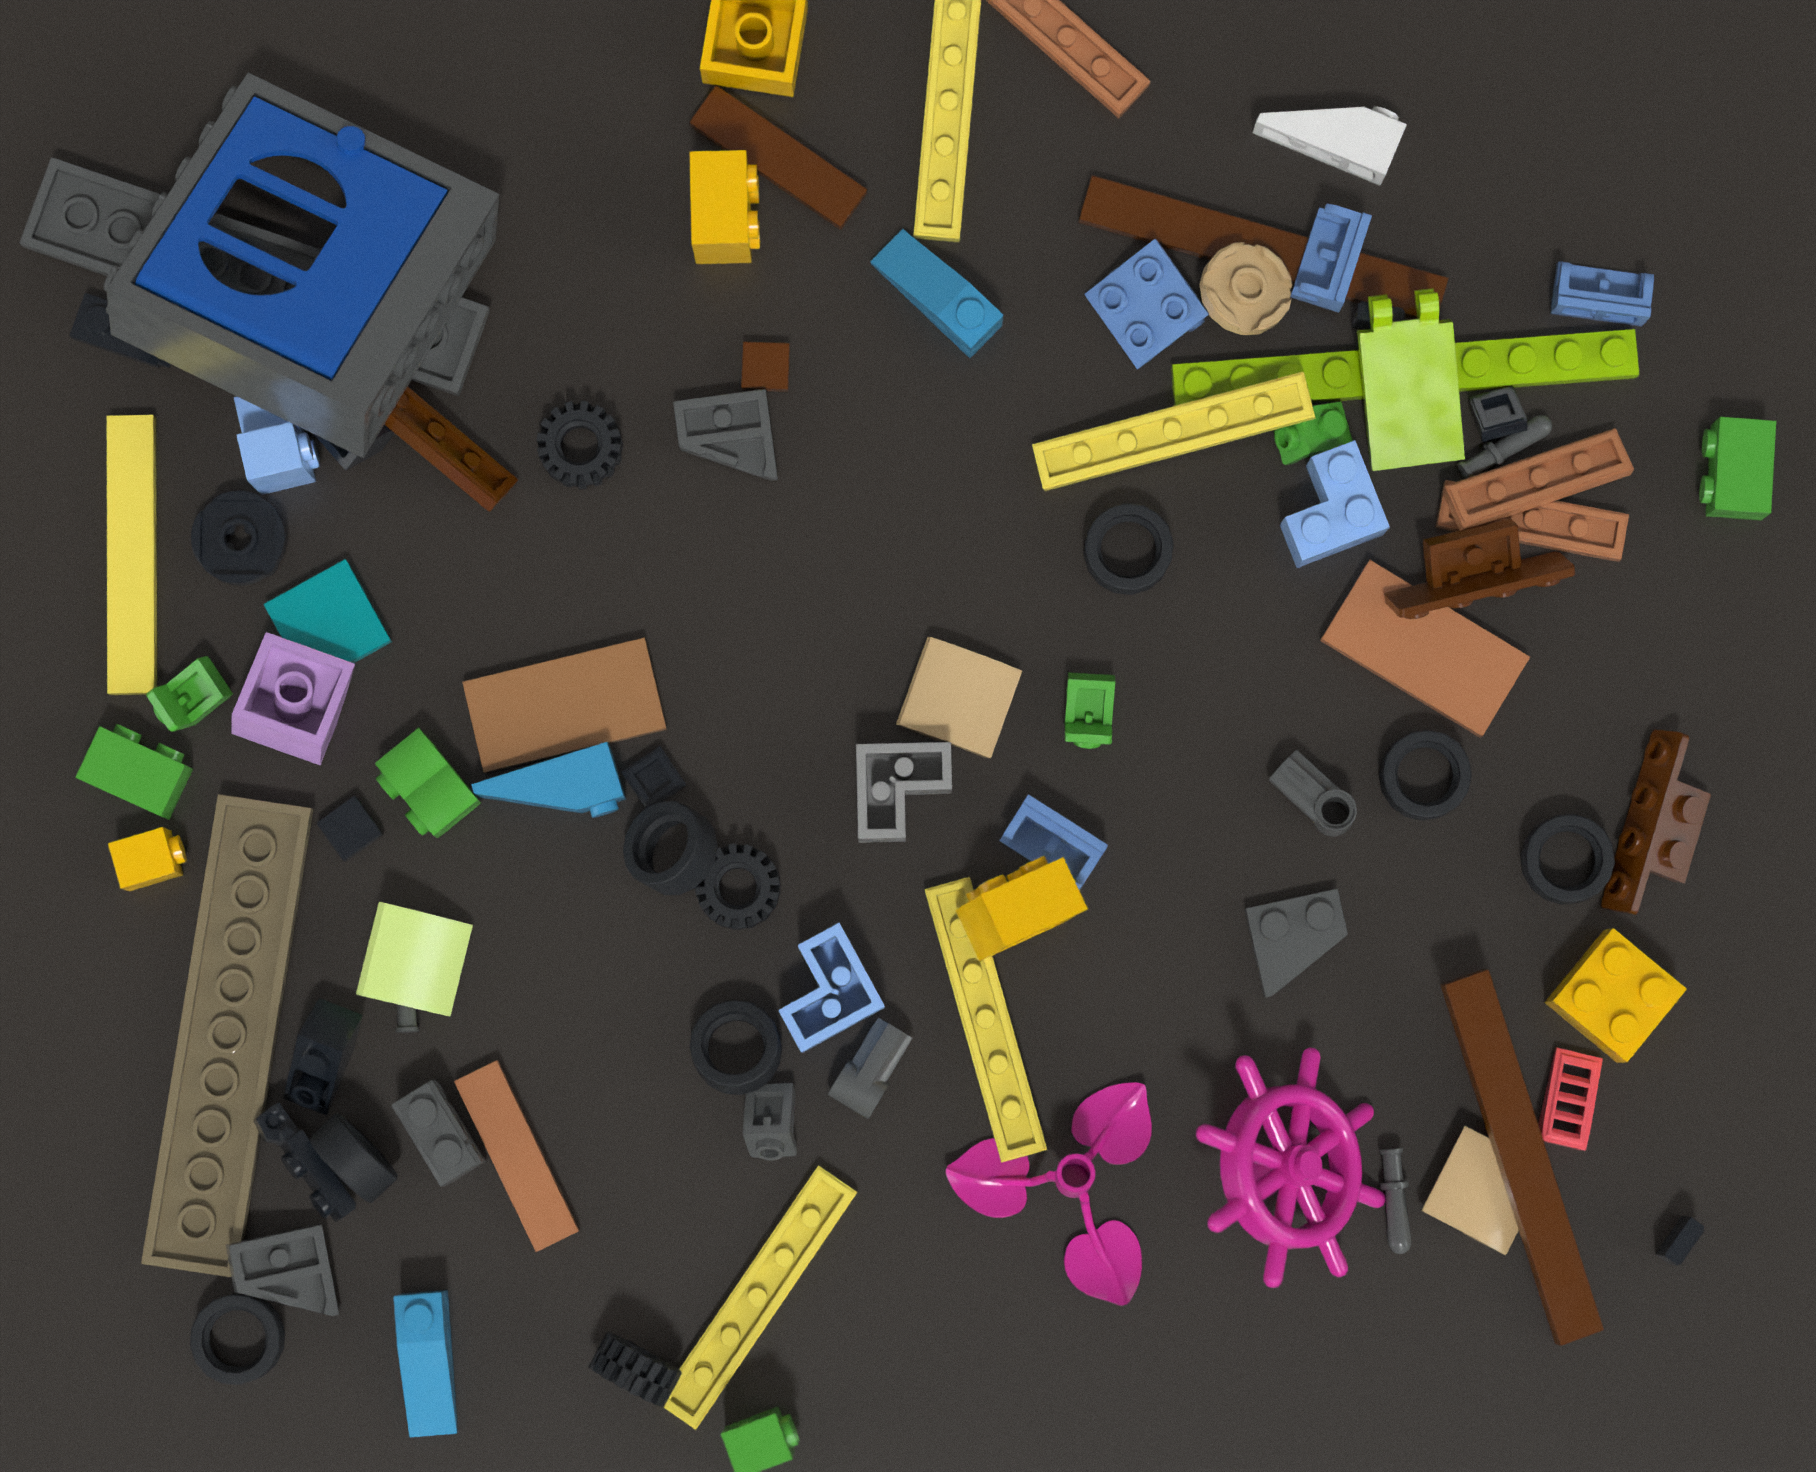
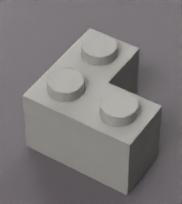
[856,742,952,843]

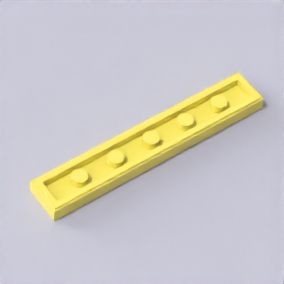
[914,0,981,242]
[1032,372,1316,491]
[107,415,157,695]
[925,877,1047,1163]
[664,1165,857,1430]

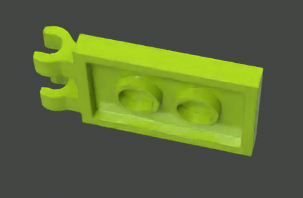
[1357,288,1465,471]

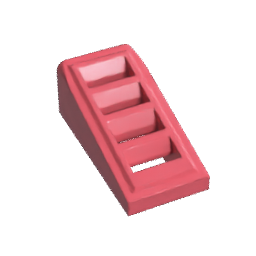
[1538,1048,1603,1151]

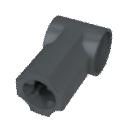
[1269,750,1357,837]
[828,1018,913,1119]

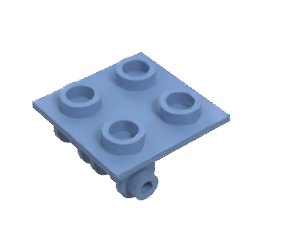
[1084,239,1209,369]

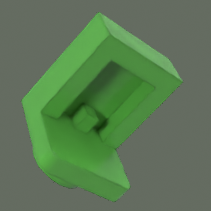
[1274,401,1352,465]
[146,656,233,732]
[1064,672,1115,749]

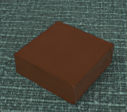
[741,342,790,392]

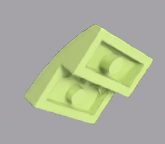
[356,902,473,1017]

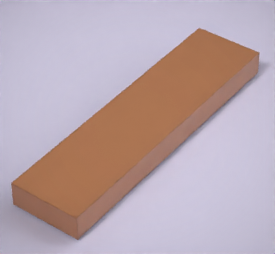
[986,0,1150,118]
[1443,428,1634,531]
[1435,480,1629,562]
[454,1060,580,1252]

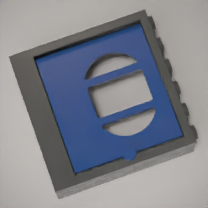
[104,73,499,458]

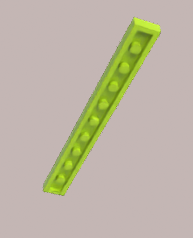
[1171,329,1639,406]

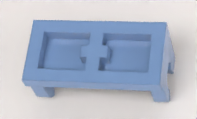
[1290,204,1372,313]
[1550,262,1654,326]
[1000,794,1108,890]

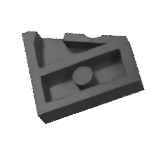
[673,389,778,481]
[1244,889,1348,998]
[225,1224,339,1316]

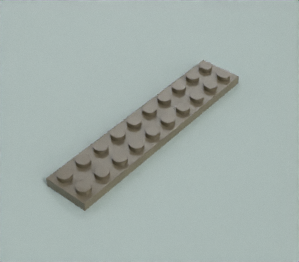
[141,794,314,1277]

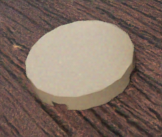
[1199,242,1292,335]

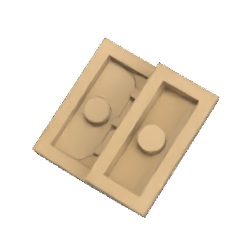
[896,637,1022,758]
[1421,1126,1519,1255]

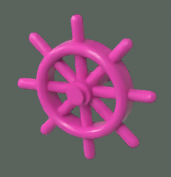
[1196,1047,1386,1288]

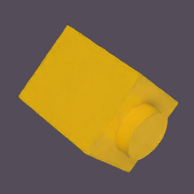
[108,827,187,891]

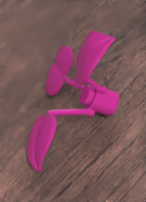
[946,1083,1152,1306]

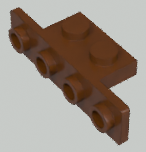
[1384,519,1575,619]
[1601,729,1711,915]

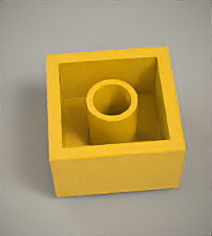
[700,0,808,97]
[690,150,760,264]
[956,856,1088,962]
[1544,928,1687,1063]

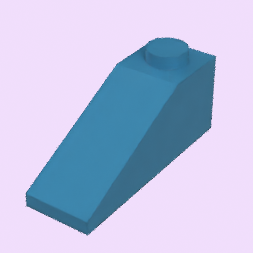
[870,229,1003,358]
[471,742,626,818]
[394,1290,458,1437]

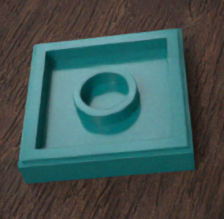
[263,559,392,663]

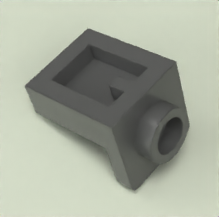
[743,1083,797,1160]

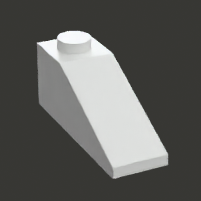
[1253,107,1407,185]

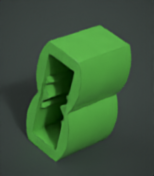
[375,728,481,839]

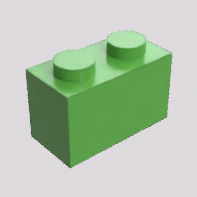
[1699,417,1776,520]
[75,724,193,820]
[721,1406,800,1472]

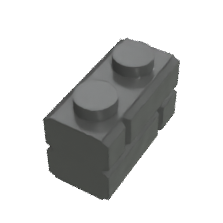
[391,1080,486,1187]

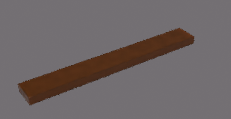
[1079,176,1448,319]
[1440,969,1604,1346]

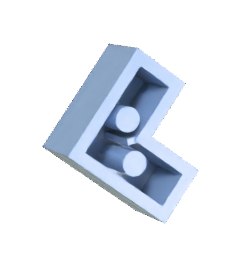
[234,397,320,495]
[1280,440,1390,568]
[778,923,885,1053]

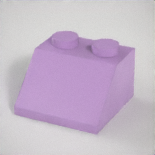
[232,632,355,765]

